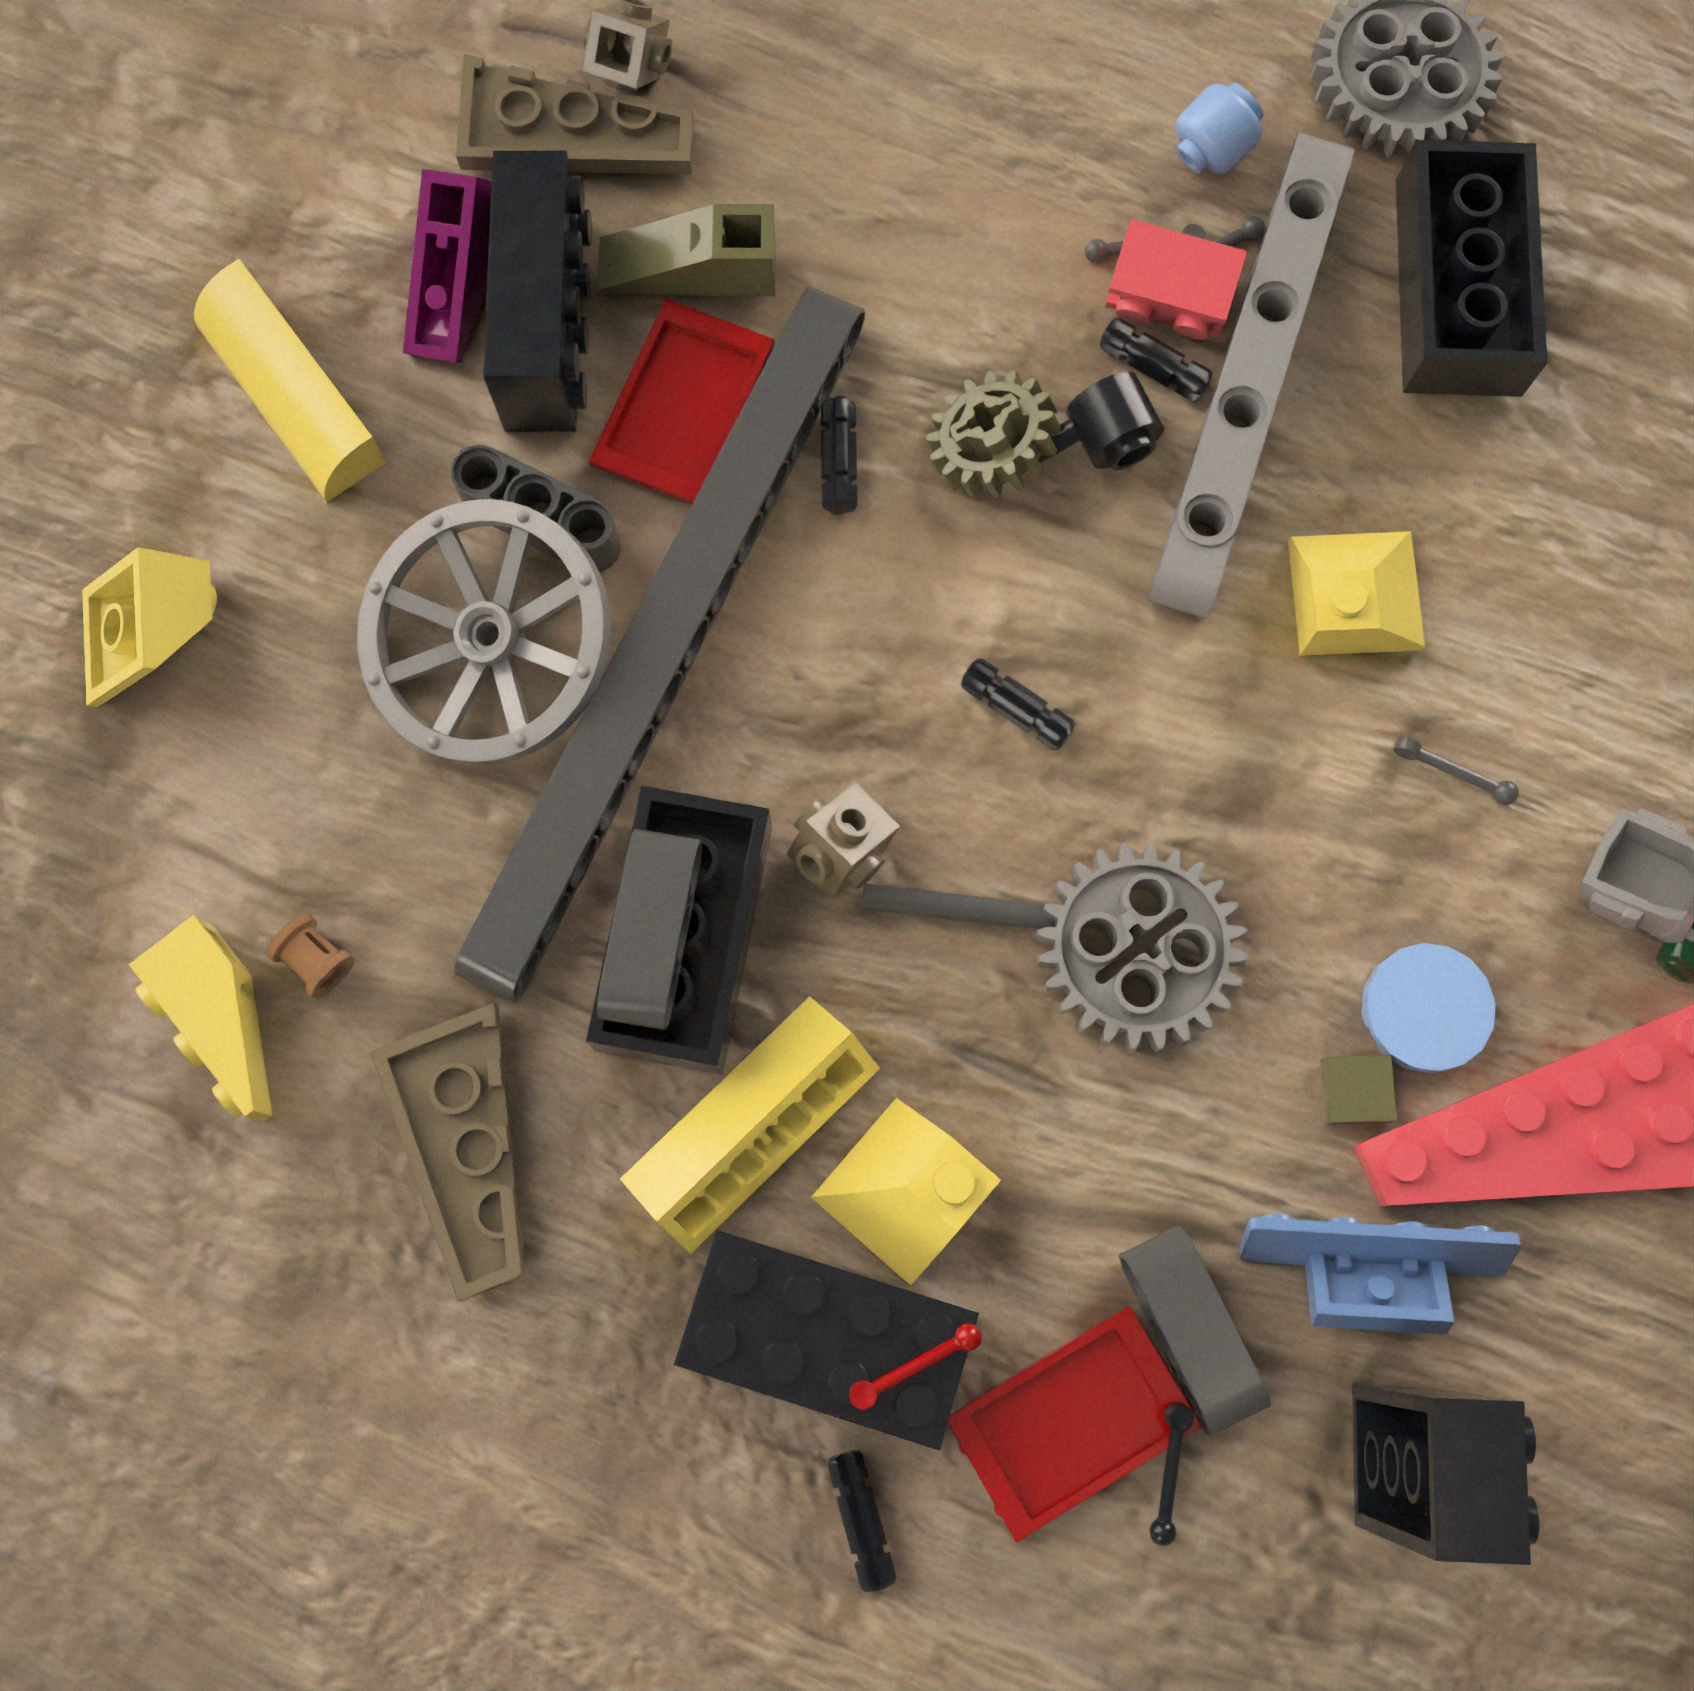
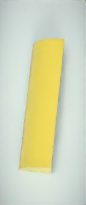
[194,259,387,503]
[620,996,880,1254]

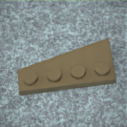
[456,54,694,175]
[370,1003,526,1301]

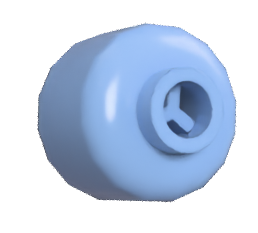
[1175,83,1264,175]

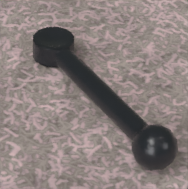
[1149,1402,1194,1546]

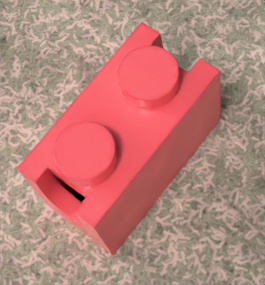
[1105,219,1247,340]

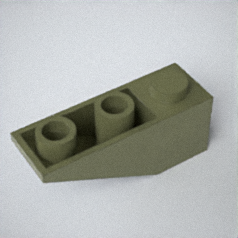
[598,204,776,296]

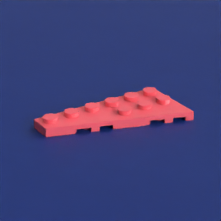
[1353,1003,1694,1207]

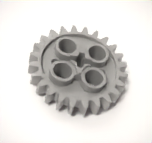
[1310,0,1504,157]
[1035,842,1248,1053]

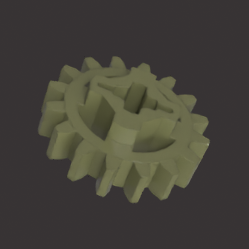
[927,370,1061,498]

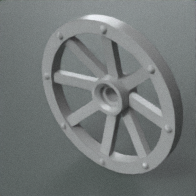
[357,499,611,764]

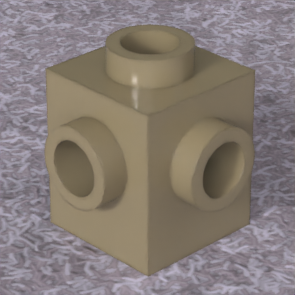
[582,0,672,92]
[787,782,900,898]

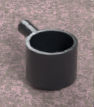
[1038,372,1164,470]

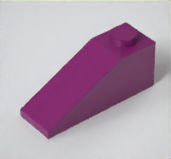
[403,169,492,363]

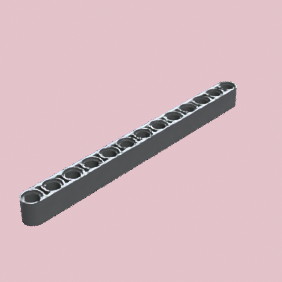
[454,286,865,1002]

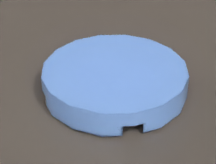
[1361,943,1496,1074]

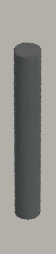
[861,883,1052,929]

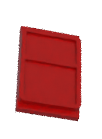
[589,299,775,505]
[948,1306,1202,1543]

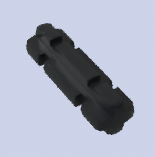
[1100,318,1213,401]
[821,396,857,515]
[961,658,1075,750]
[828,1450,896,1592]

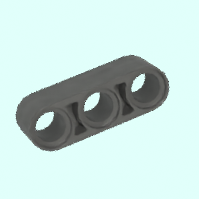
[450,445,621,572]
[597,829,702,1030]
[1119,1225,1271,1437]

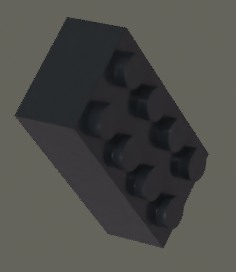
[1396,139,1548,397]
[483,150,592,432]
[586,786,772,1075]
[674,1230,979,1451]
[1352,1385,1539,1565]

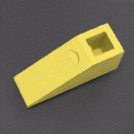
[129,915,272,1123]

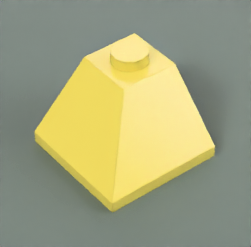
[1288,531,1425,656]
[82,547,217,707]
[811,1098,1001,1286]

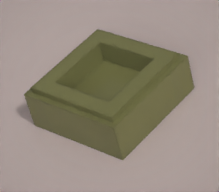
[1321,1055,1397,1125]

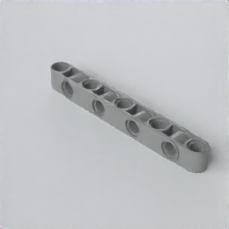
[1147,132,1355,619]

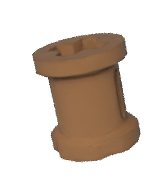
[266,913,355,999]

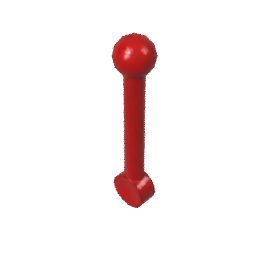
[849,1323,982,1410]

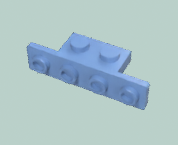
[1239,1213,1521,1334]

